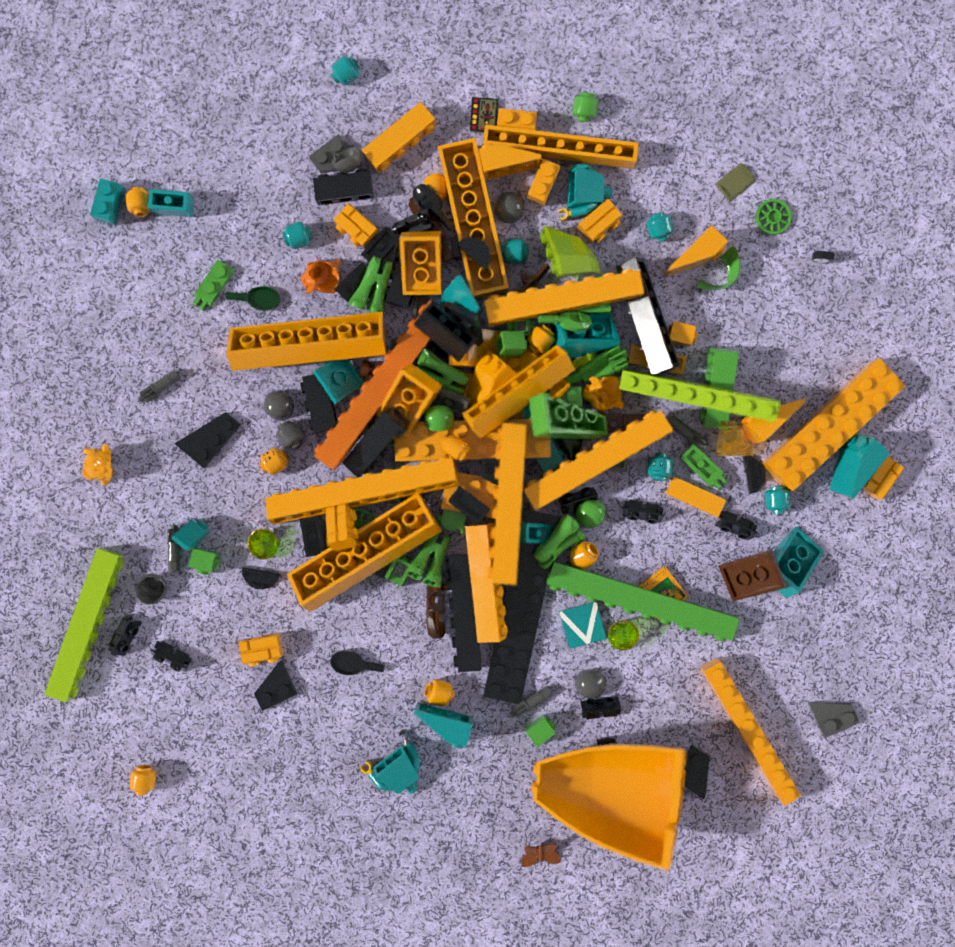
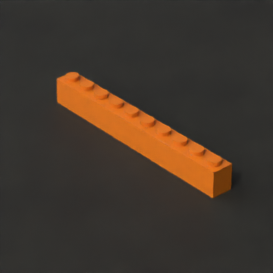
[314,300,432,471]

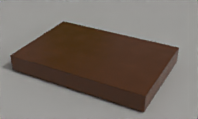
[718,549,787,601]

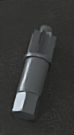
[138,369,181,402]
[668,415,708,449]
[167,525,180,571]
[510,686,553,718]

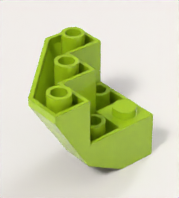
[540,226,601,282]

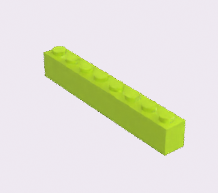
[619,369,781,422]
[44,547,125,703]

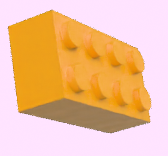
[441,472,524,518]

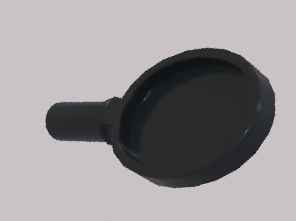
[413,184,455,231]
[330,650,385,675]

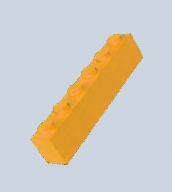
[463,345,575,439]
[465,523,508,643]

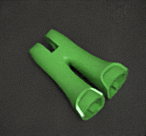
[348,256,392,316]
[416,348,470,395]
[534,514,585,569]
[406,533,451,587]

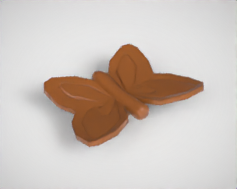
[521,844,560,867]

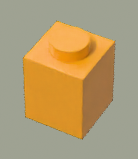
[669,321,698,347]

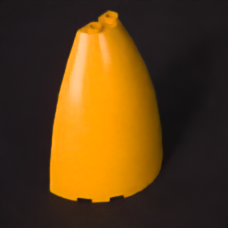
[531,744,687,871]

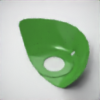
[698,246,740,291]

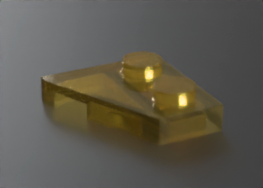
[716,421,754,456]

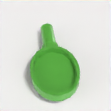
[538,311,592,332]

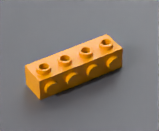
[361,102,436,173]

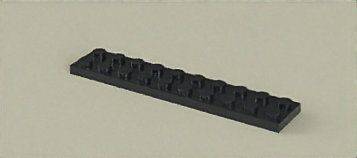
[483,509,561,704]

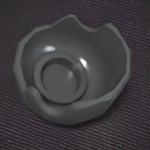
[332,147,362,173]
[495,192,524,223]
[264,390,294,421]
[135,573,167,605]
[574,669,606,699]

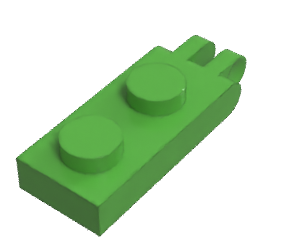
[193,260,235,311]
[679,444,728,490]

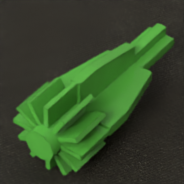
[563,345,629,386]

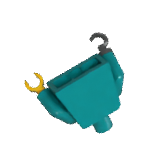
[558,163,613,222]
[360,729,420,794]

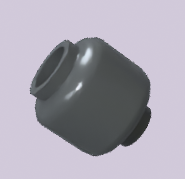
[276,420,305,450]

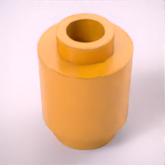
[440,433,471,461]

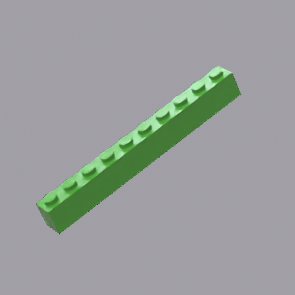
[546,561,739,642]

